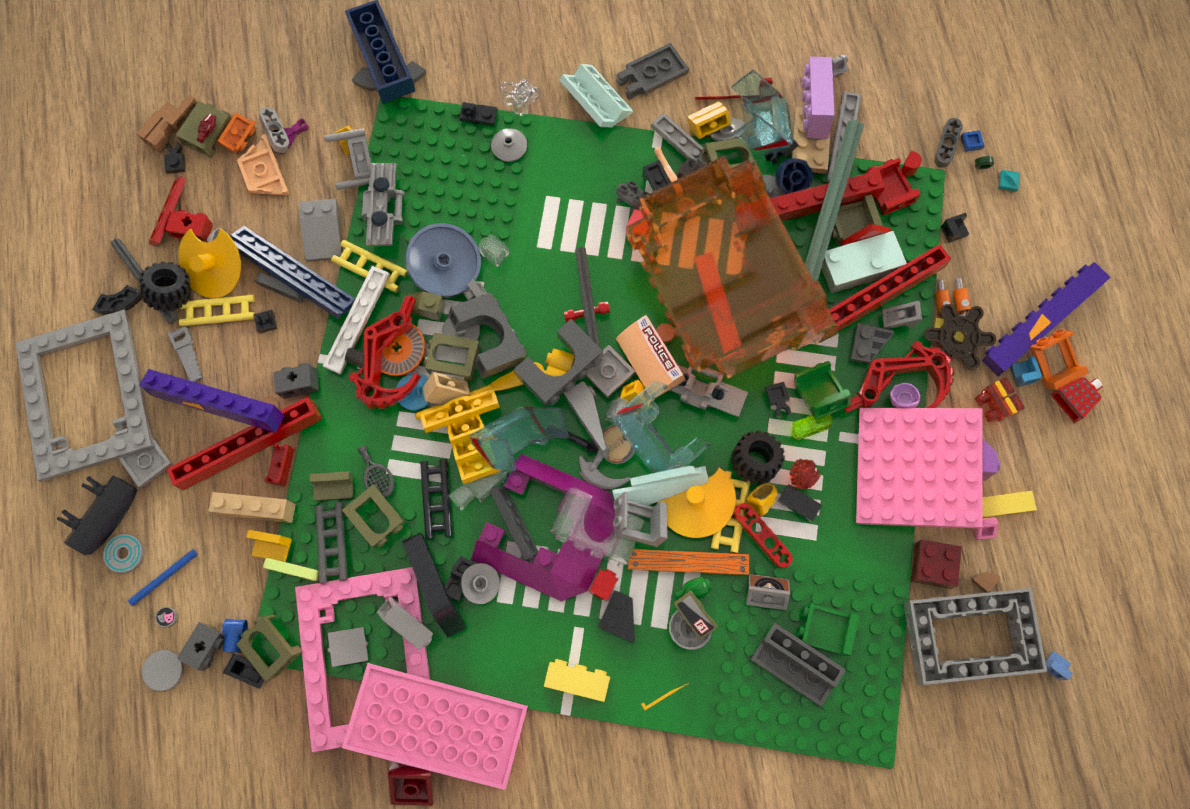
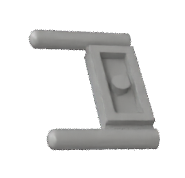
[325,128,371,190]

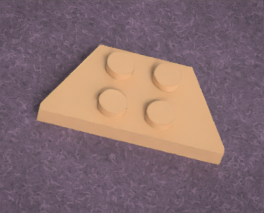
[237,134,289,195]

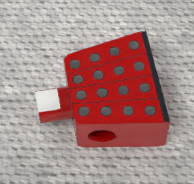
[1051,377,1103,424]

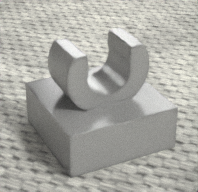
[465,280,488,300]

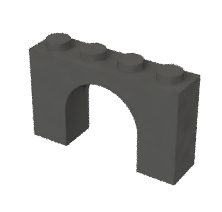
[448,293,526,379]
[513,319,603,407]

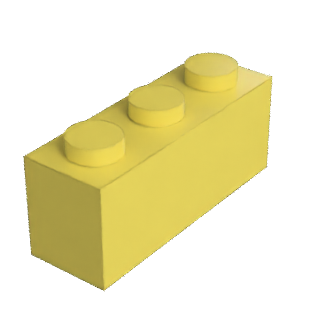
[544,659,610,702]

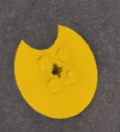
[178,228,241,298]
[657,463,736,538]

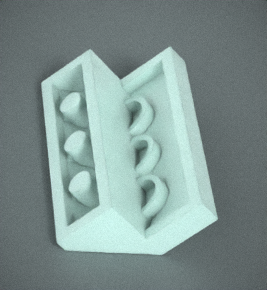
[559,64,633,127]

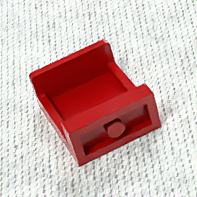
[866,158,921,216]

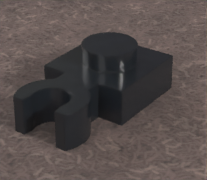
[764,134,798,165]
[164,142,185,174]
[765,382,791,418]

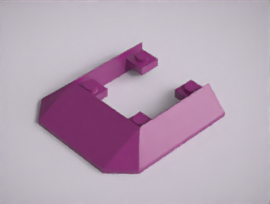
[471,454,615,601]

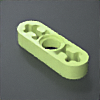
[262,558,319,582]

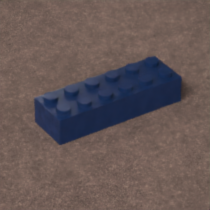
[345,0,416,103]

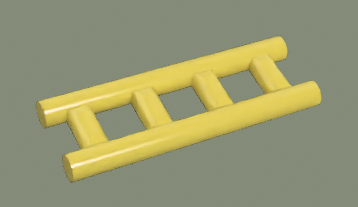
[331,240,407,293]
[179,295,255,327]
[711,471,750,554]

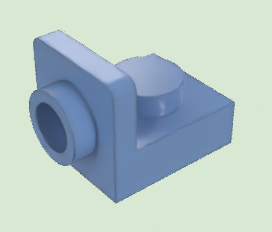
[1046,652,1073,680]

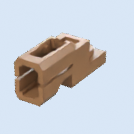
[136,95,198,152]

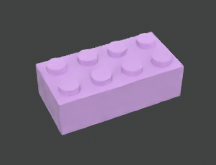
[801,57,835,139]

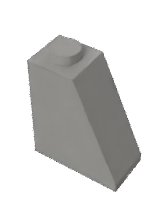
[377,596,433,650]

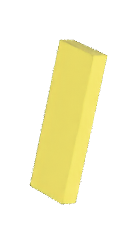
[982,491,1037,518]

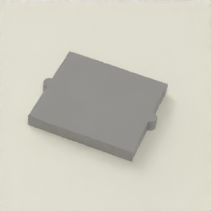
[327,627,368,667]

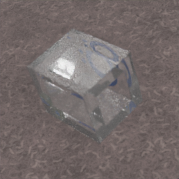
[479,234,509,267]

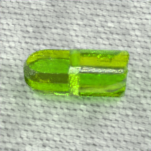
[791,414,833,440]

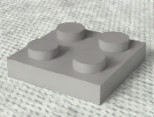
[586,345,635,399]
[118,435,174,489]

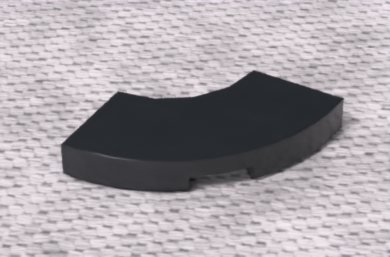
[92,285,143,315]

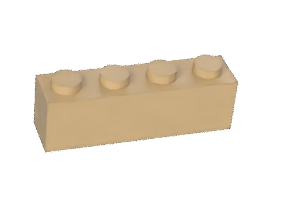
[208,492,296,523]

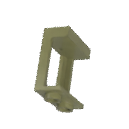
[701,137,757,185]
[424,333,481,382]
[342,484,406,547]
[236,614,303,682]

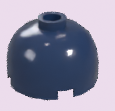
[775,158,813,194]

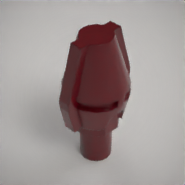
[197,114,216,143]

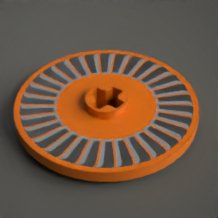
[381,321,426,376]

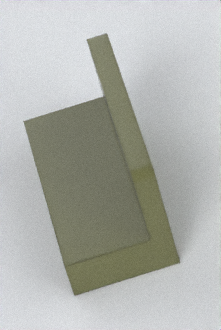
[310,472,353,501]

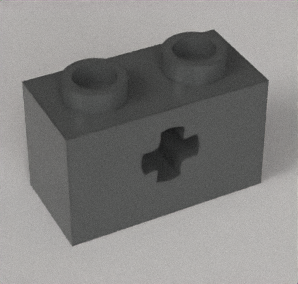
[274,363,319,399]
[177,622,224,671]

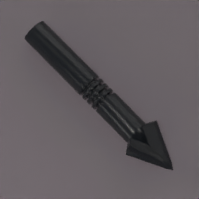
[548,424,599,452]

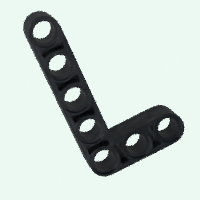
[403,532,466,638]

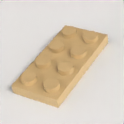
[791,107,830,174]

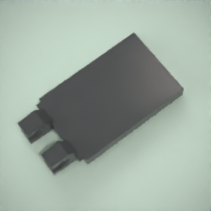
[616,43,689,99]

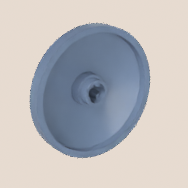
[405,223,481,298]

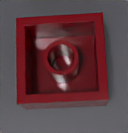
[911,539,962,589]

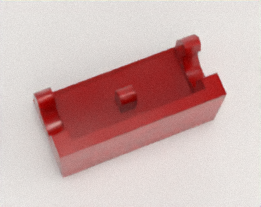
[264,443,294,487]

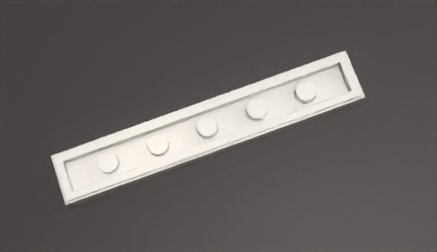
[323,266,390,375]

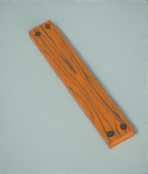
[628,549,749,575]

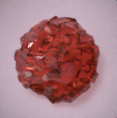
[789,459,821,490]

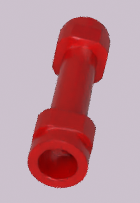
[564,302,610,323]

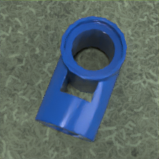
[222,619,248,653]

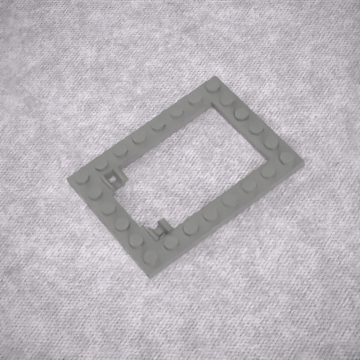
[15,310,154,482]

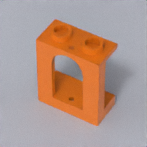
[1030,329,1089,390]

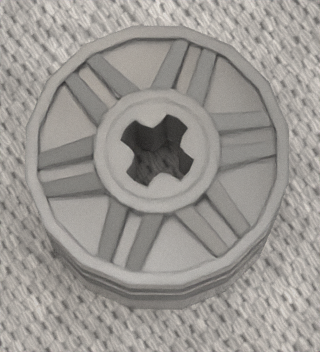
[669,610,712,650]

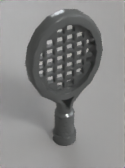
[358,446,395,498]

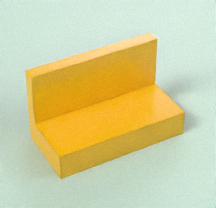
[246,530,292,562]

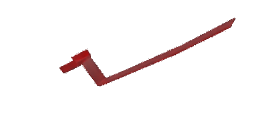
[695,78,773,100]

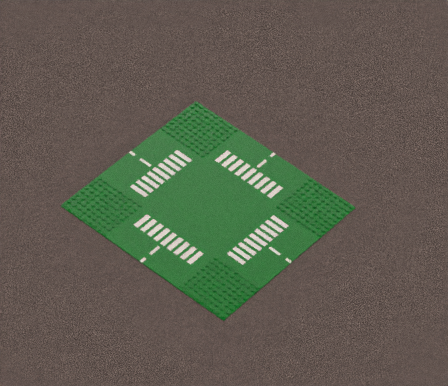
[251,97,945,769]

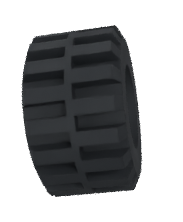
[139,262,191,312]
[731,430,785,485]

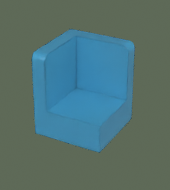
[1011,356,1042,387]

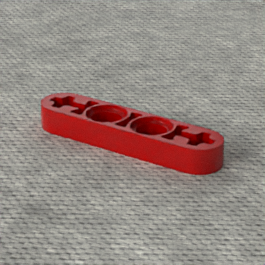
[733,503,793,568]

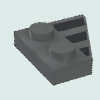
[850,323,894,365]

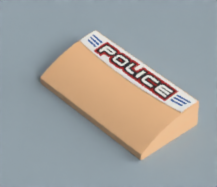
[616,315,685,400]

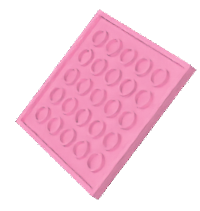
[856,408,982,529]

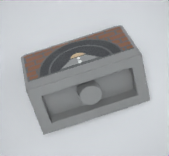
[746,574,790,610]

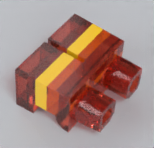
[975,377,1025,422]

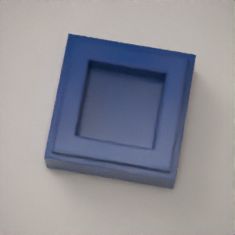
[961,130,984,152]

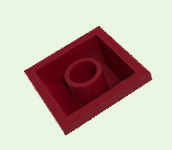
[388,761,433,806]

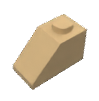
[423,372,470,405]

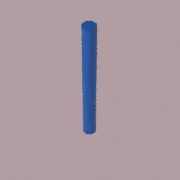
[128,549,198,606]

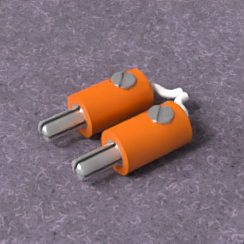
[935,278,971,316]

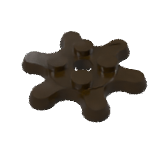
[924,304,996,370]

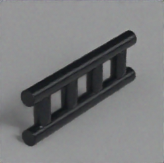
[420,459,453,540]

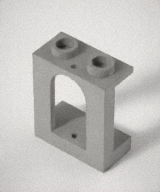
[613,492,667,547]

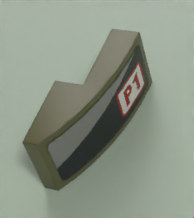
[674,591,717,640]

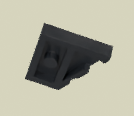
[598,590,635,644]

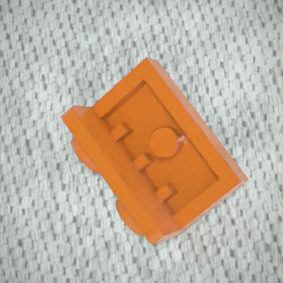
[217,112,257,155]

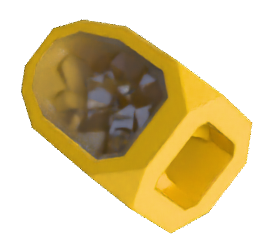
[746,483,778,517]

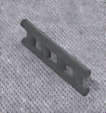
[315,502,347,584]

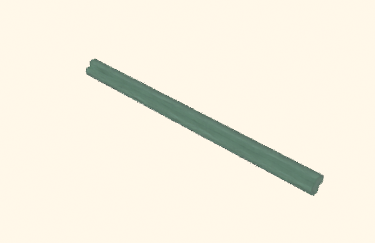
[783,120,864,340]

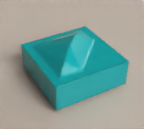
[998,170,1020,192]

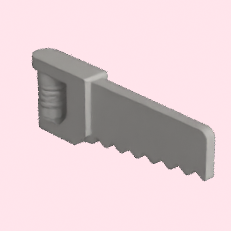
[167,326,203,382]

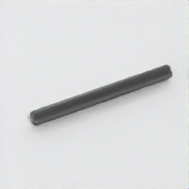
[111,238,177,324]
[575,247,599,346]

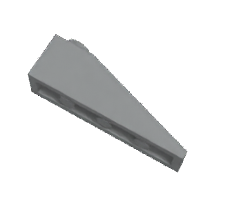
[564,381,608,459]

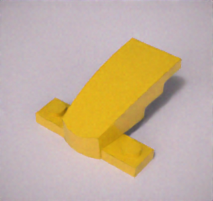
[420,389,501,485]

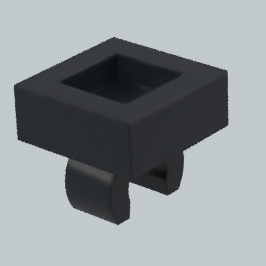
[254,309,278,334]

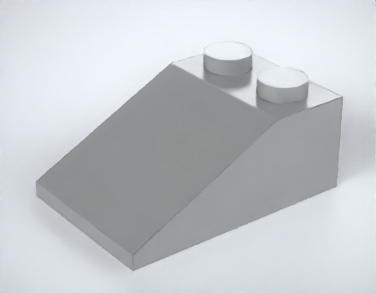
[299,198,343,261]

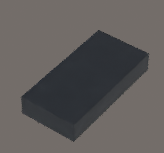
[778,484,822,522]

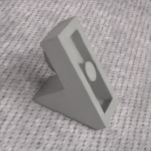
[882,301,922,329]

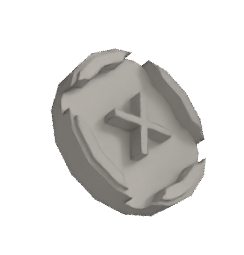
[142,650,185,691]

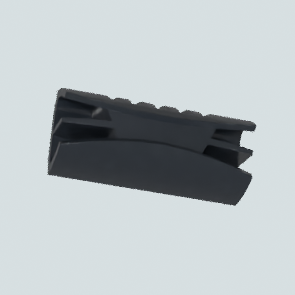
[57,475,138,555]

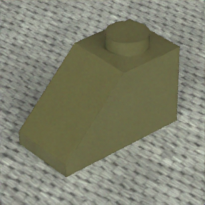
[408,291,445,321]

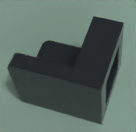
[941,213,969,243]

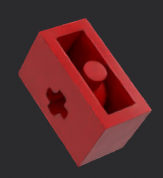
[166,210,213,242]

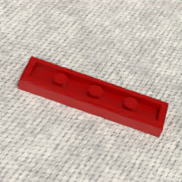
[149,176,186,246]

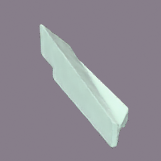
[612,466,709,513]

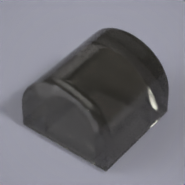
[345,348,364,368]

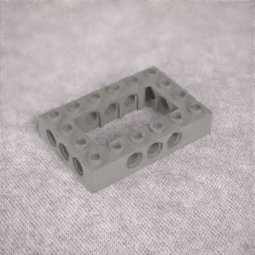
[903,588,1047,685]

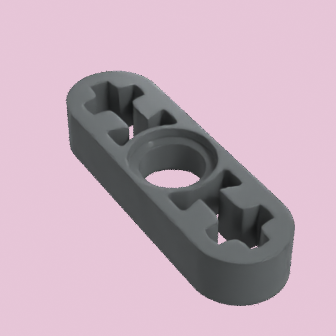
[934,118,962,167]
[254,272,305,303]

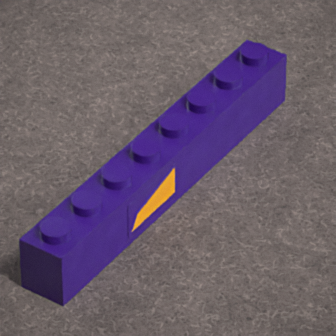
[982,262,1111,377]
[139,369,284,433]

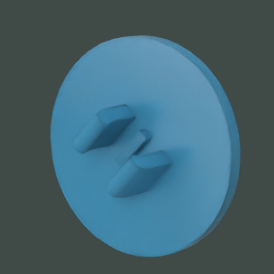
[396,373,430,411]

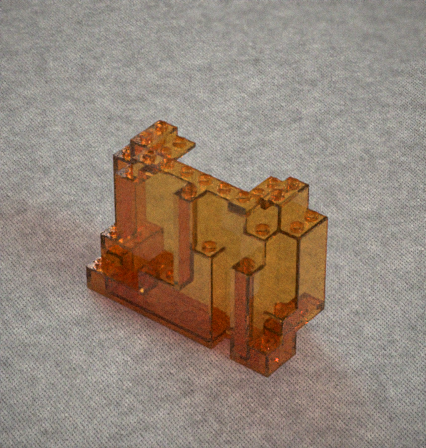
[626,156,837,378]

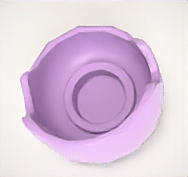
[890,383,920,408]

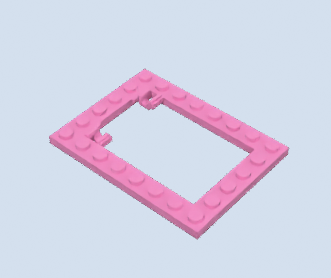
[295,567,430,752]

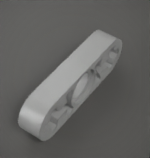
[259,107,289,153]

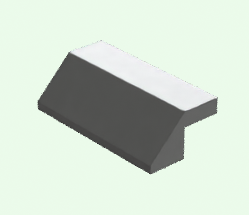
[750,623,846,707]

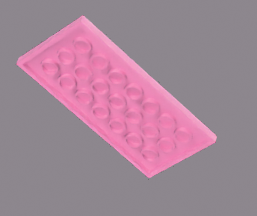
[342,663,528,790]

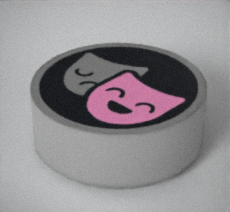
[155,607,178,627]

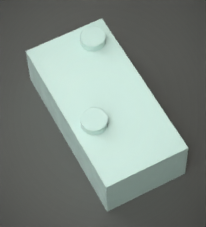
[821,231,907,294]

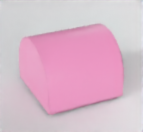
[973,517,999,540]

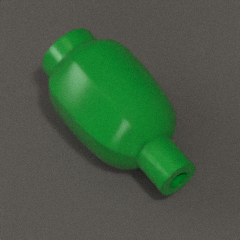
[675,577,712,600]

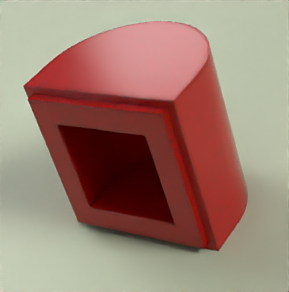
[901,151,922,177]

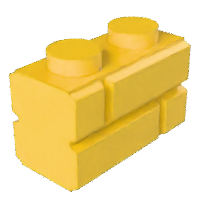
[687,102,731,139]

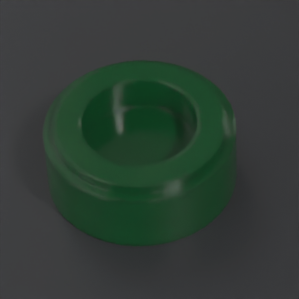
[975,156,994,170]

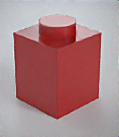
[589,569,618,602]

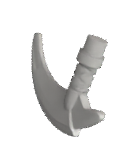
[579,446,630,489]

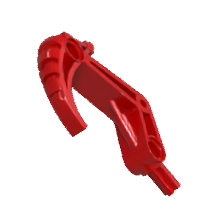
[349,296,421,409]
[843,341,954,413]

